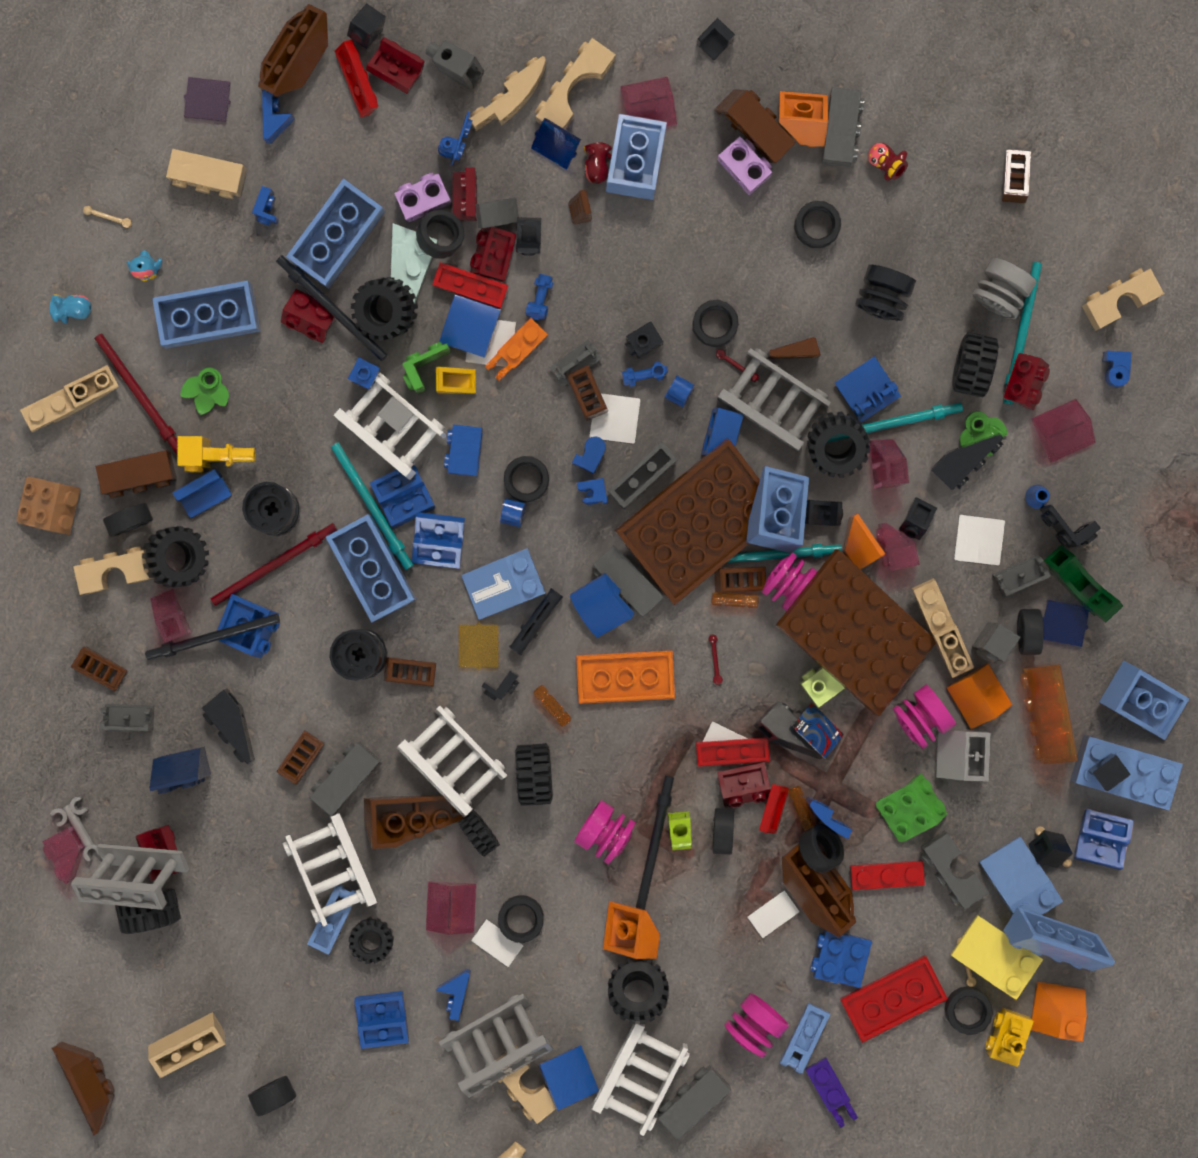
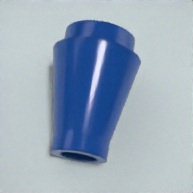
[1025,485,1050,509]

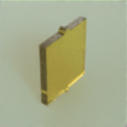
[459,622,499,669]

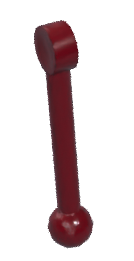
[716,349,759,382]
[708,634,723,685]

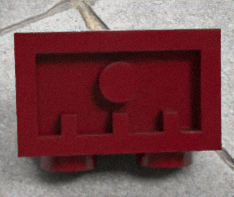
[453,168,477,221]
[470,227,517,281]
[717,762,771,808]

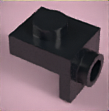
[516,217,542,256]
[805,500,843,526]
[482,670,519,701]

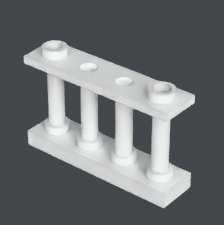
[334,373,447,480]
[397,706,507,817]
[282,813,377,927]
[592,1021,690,1136]

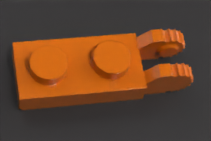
[485,318,548,381]

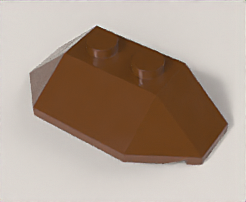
[258,4,328,96]
[782,844,856,937]
[52,1042,114,1136]

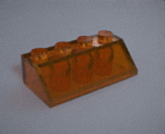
[1020,663,1078,764]

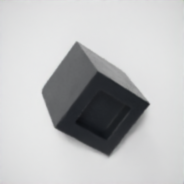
[697,18,735,60]
[1088,753,1131,791]
[1028,830,1073,868]

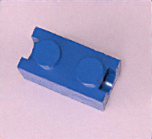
[444,424,483,477]

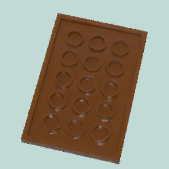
[614,438,760,605]
[776,549,936,716]

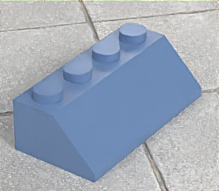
[1003,907,1115,971]

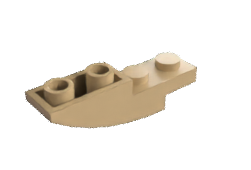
[470,56,547,131]
[20,365,119,432]
[911,578,974,678]

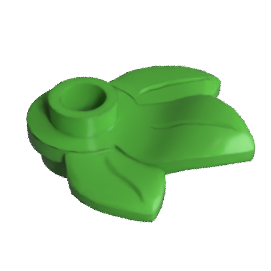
[181,368,229,415]
[960,411,1008,456]

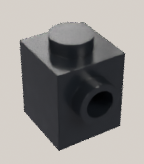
[347,3,386,49]
[625,321,663,359]

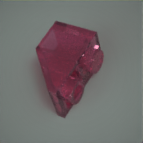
[870,439,909,489]
[876,523,920,571]
[150,589,192,643]
[42,826,84,884]

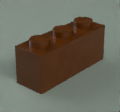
[95,450,177,499]

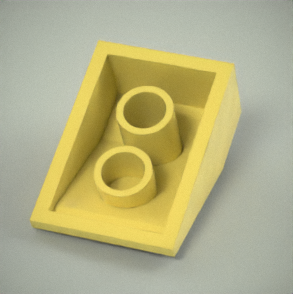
[950,915,1043,1000]

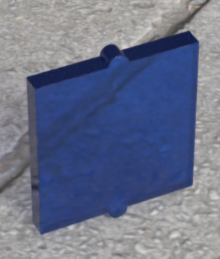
[531,118,581,170]
[1043,600,1089,647]

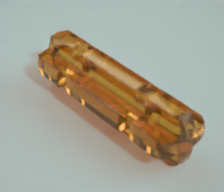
[711,592,759,608]
[533,685,571,727]
[789,786,816,831]

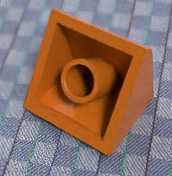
[946,663,1012,729]

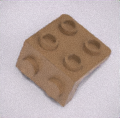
[17,477,81,535]

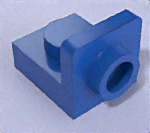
[252,186,279,226]
[348,357,380,389]

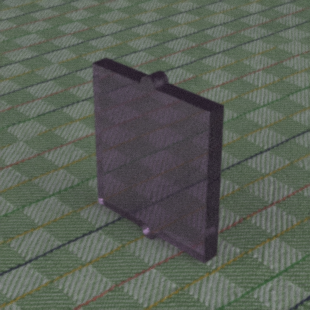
[184,77,231,122]

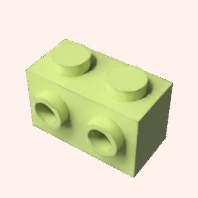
[800,667,845,707]

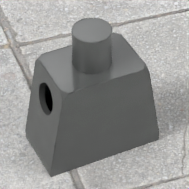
[426,40,484,91]

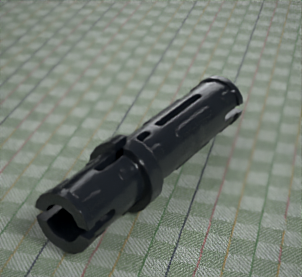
[509,588,563,655]

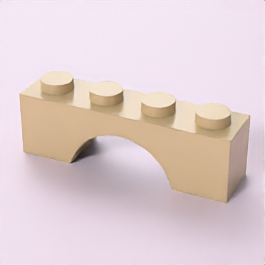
[535,38,616,138]

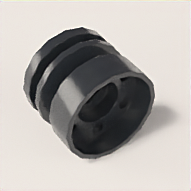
[855,264,916,321]
[242,482,300,536]
[329,629,388,681]

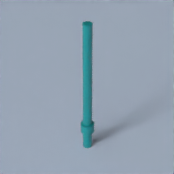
[1003,262,1042,405]
[827,402,963,443]
[331,442,414,570]
[727,544,842,563]

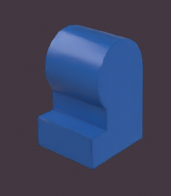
[1102,351,1132,387]
[664,375,695,408]
[572,436,606,474]
[500,499,527,528]

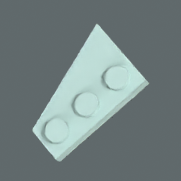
[391,223,438,303]

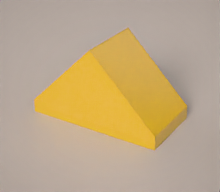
[436,367,476,394]

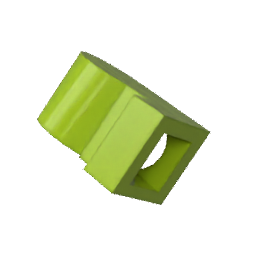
[668,811,692,851]

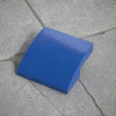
[439,294,501,358]
[370,462,436,529]
[412,512,465,569]
[570,573,634,638]
[806,797,852,839]
[1074,809,1134,870]
[354,991,409,1049]
[538,1045,599,1111]

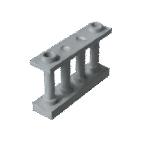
[717,348,831,452]
[71,844,189,910]
[439,994,554,1098]

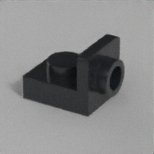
[899,497,937,540]

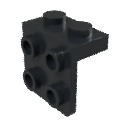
[1040,504,1101,548]

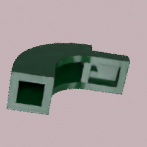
[1044,545,1123,623]

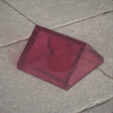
[620,77,677,127]
[1031,399,1096,462]
[426,881,476,935]

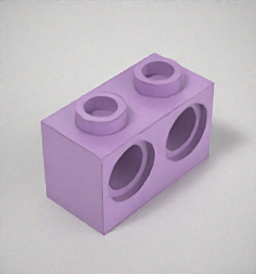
[717,137,772,195]
[394,173,452,223]

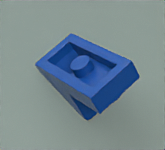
[262,90,295,143]
[436,969,471,1021]

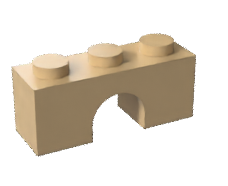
[1082,268,1164,331]
[73,546,154,595]
[496,1044,556,1124]

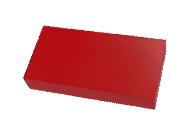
[759,784,789,834]

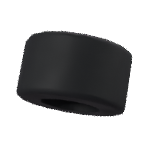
[248,1076,296,1116]

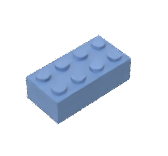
[286,178,385,289]
[152,281,261,349]
[326,514,417,623]
[1070,735,1183,810]

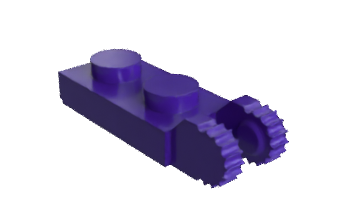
[805,1057,858,1128]

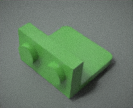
[402,342,451,394]
[876,773,948,842]

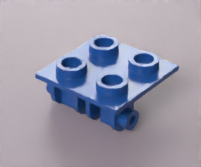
[438,111,473,165]
[835,356,901,423]

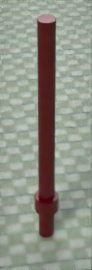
[94,333,178,456]
[210,523,338,606]

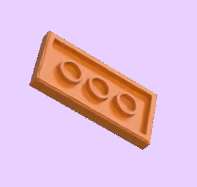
[576,650,675,704]

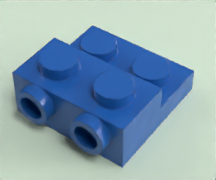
[217,594,280,658]
[810,930,872,988]

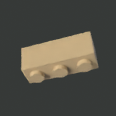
[166,149,247,199]
[148,1012,225,1078]

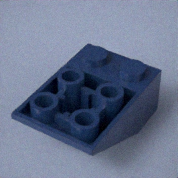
[149,746,211,794]

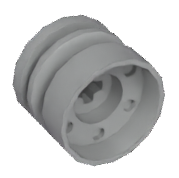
[971,258,1037,319]

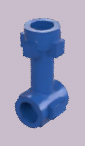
[526,274,554,321]
[622,362,668,387]

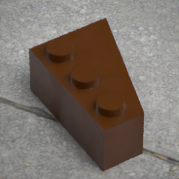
[714,89,796,163]

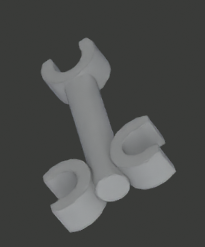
[50,796,100,861]

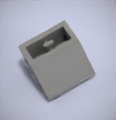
[936,730,991,782]

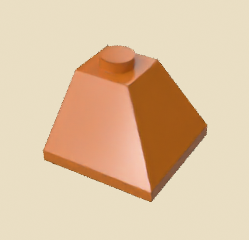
[779,91,828,147]
[843,514,885,570]
[603,901,660,959]
[1031,981,1087,1042]

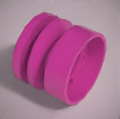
[762,552,818,611]
[893,684,956,749]
[574,800,636,865]
[724,993,790,1058]

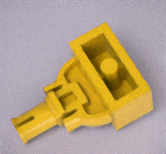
[178,436,256,473]
[985,1007,1034,1067]

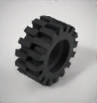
[458,810,500,857]
[348,918,394,964]

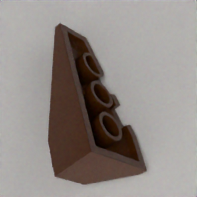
[364,794,464,849]

